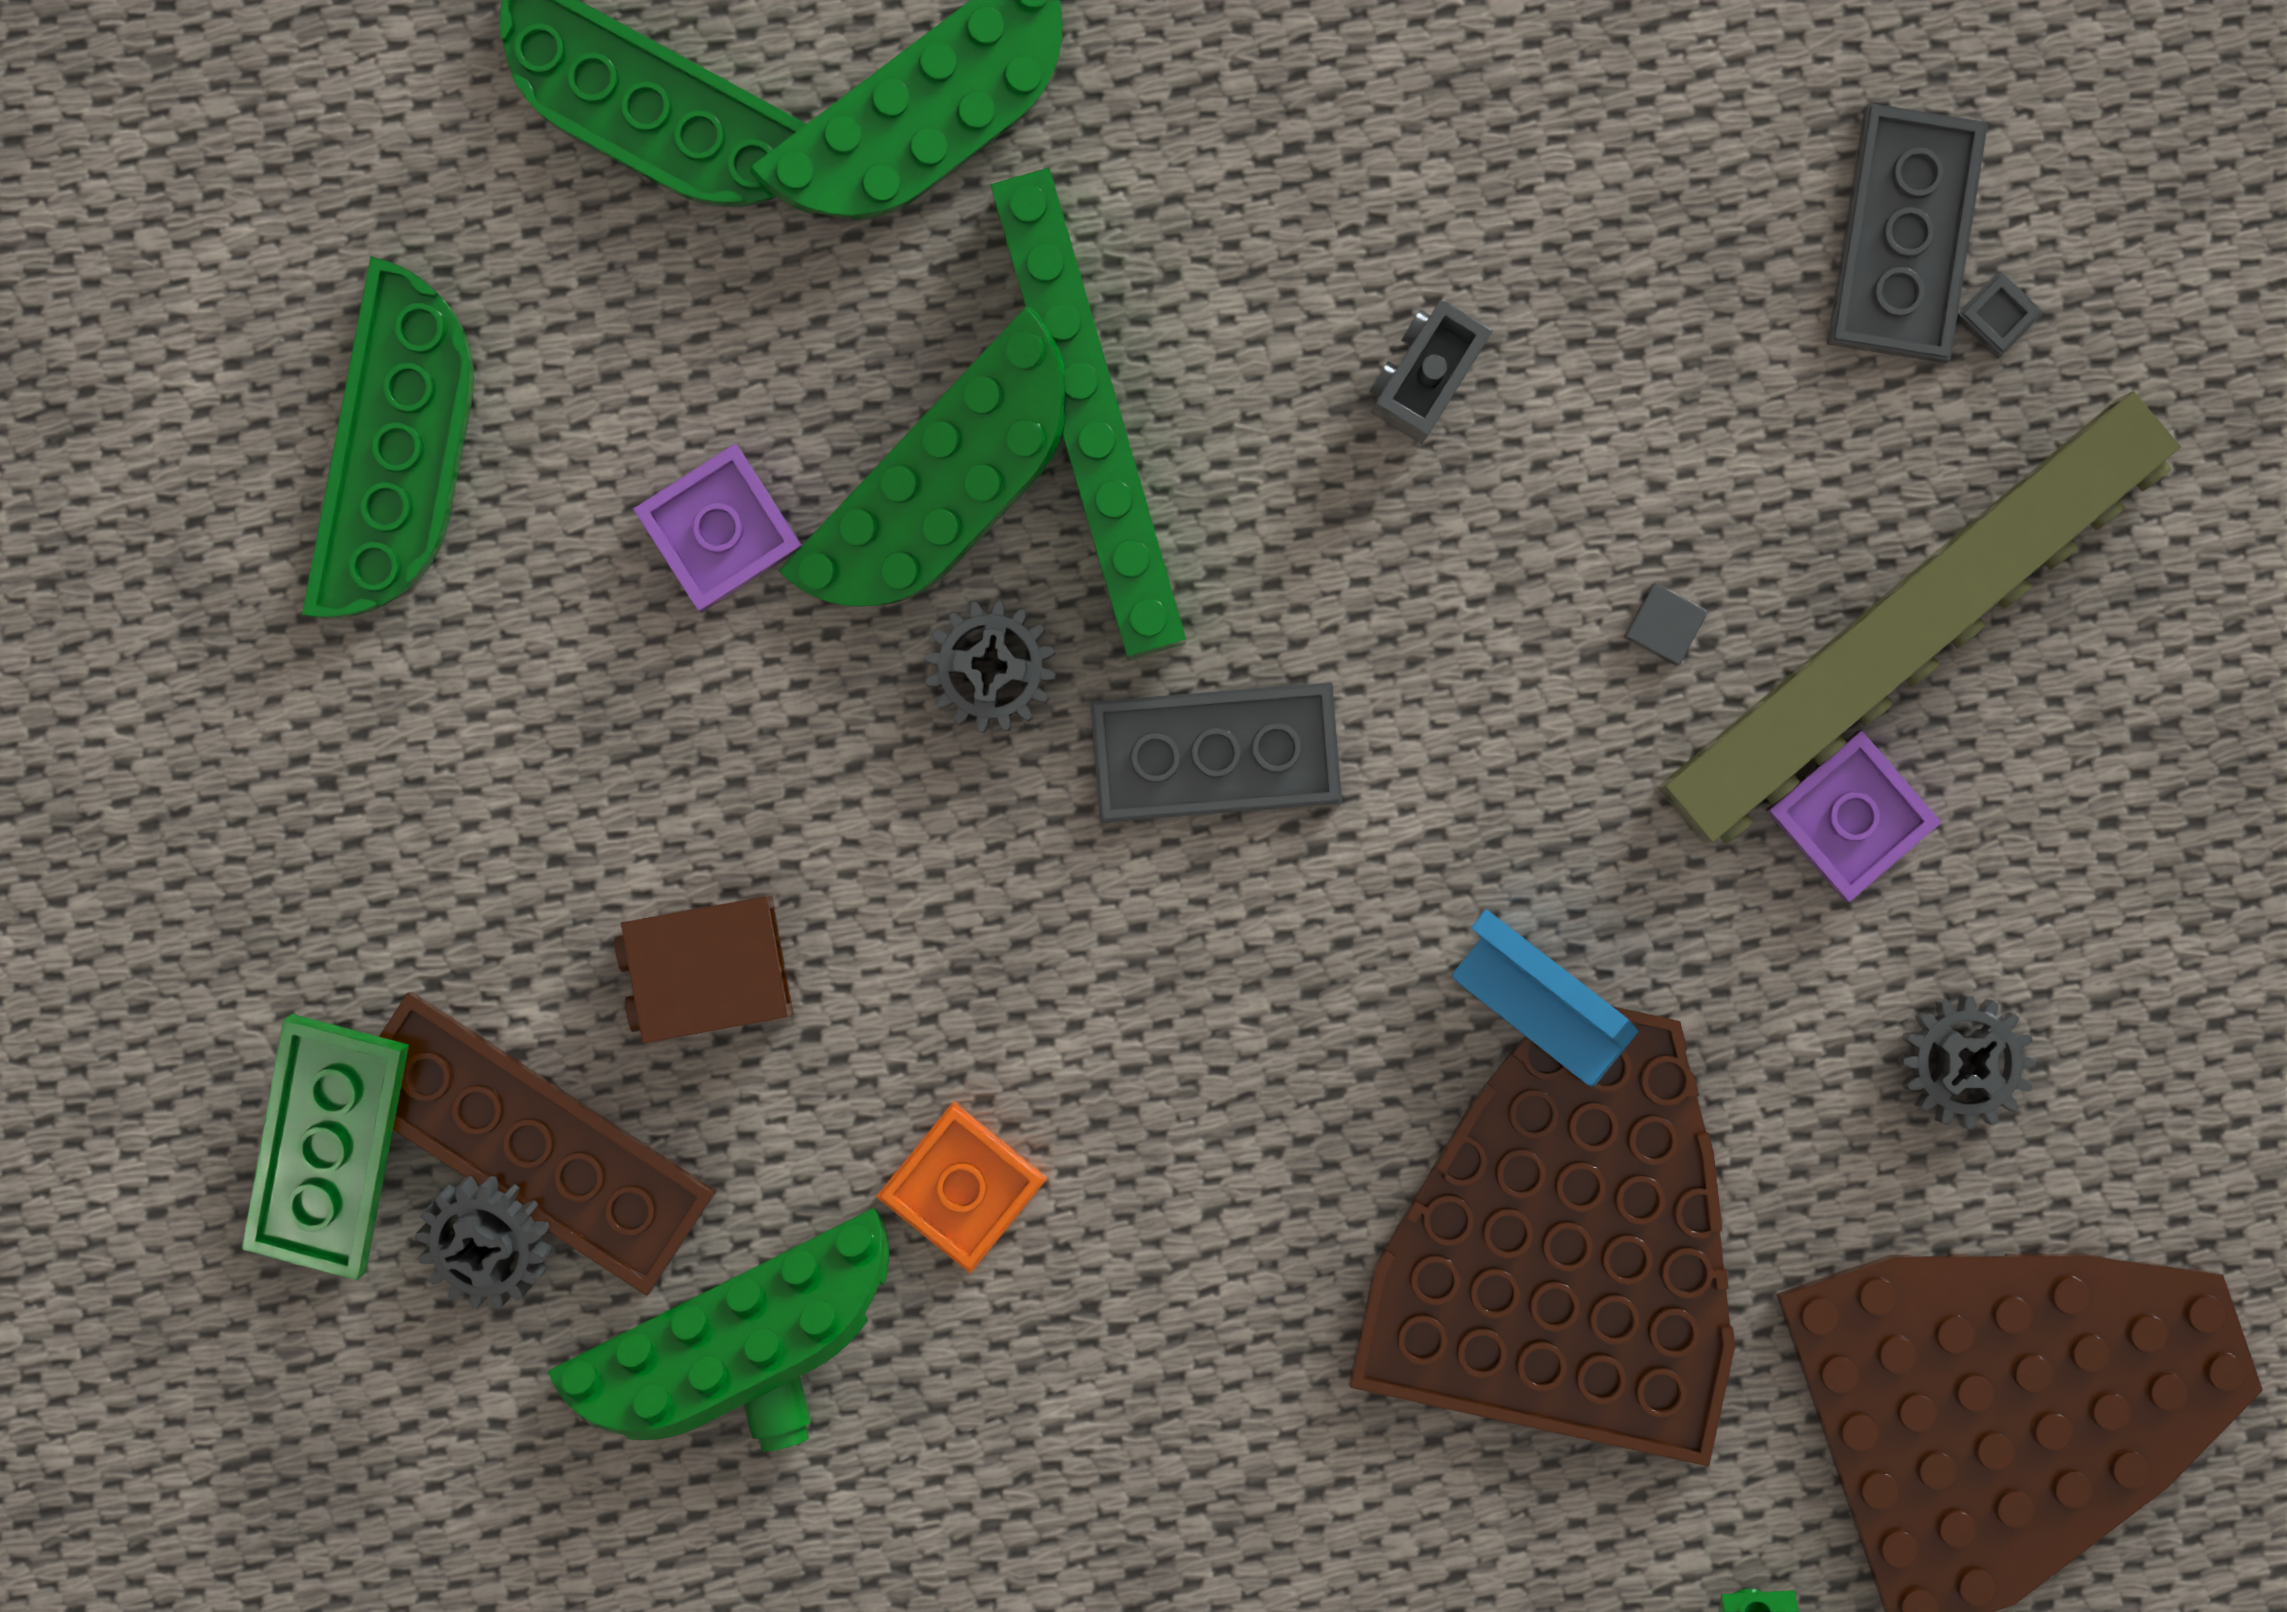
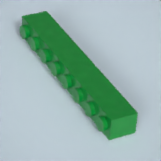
[990,167,1186,661]

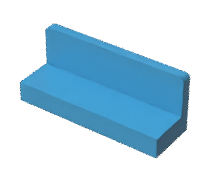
[1453,909,1639,1087]

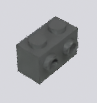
[1369,299,1493,444]

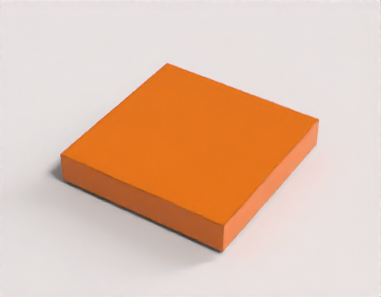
[876,1101,1048,1273]

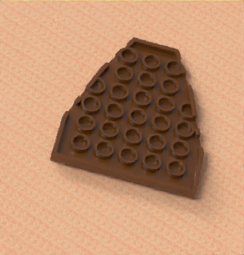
[1349,1006,1735,1467]
[1776,1254,2263,1612]

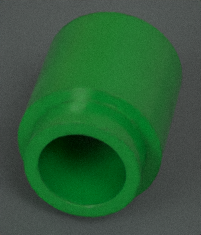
[744,1377,811,1452]

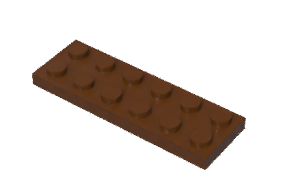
[379,992,717,1296]

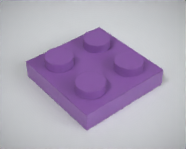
[633,443,802,613]
[1765,730,1942,902]

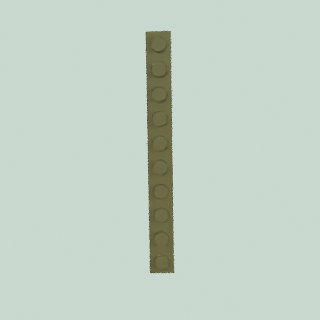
[1657,391,2181,844]

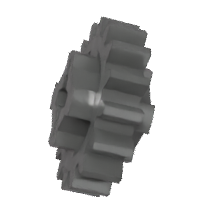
[924,600,1057,733]
[1898,995,2037,1129]
[415,1176,552,1309]

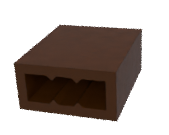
[614,896,794,1044]

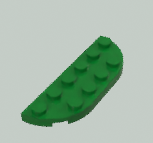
[500,0,806,207]
[750,0,1063,220]
[302,256,474,618]
[779,306,1066,607]
[548,1207,889,1440]

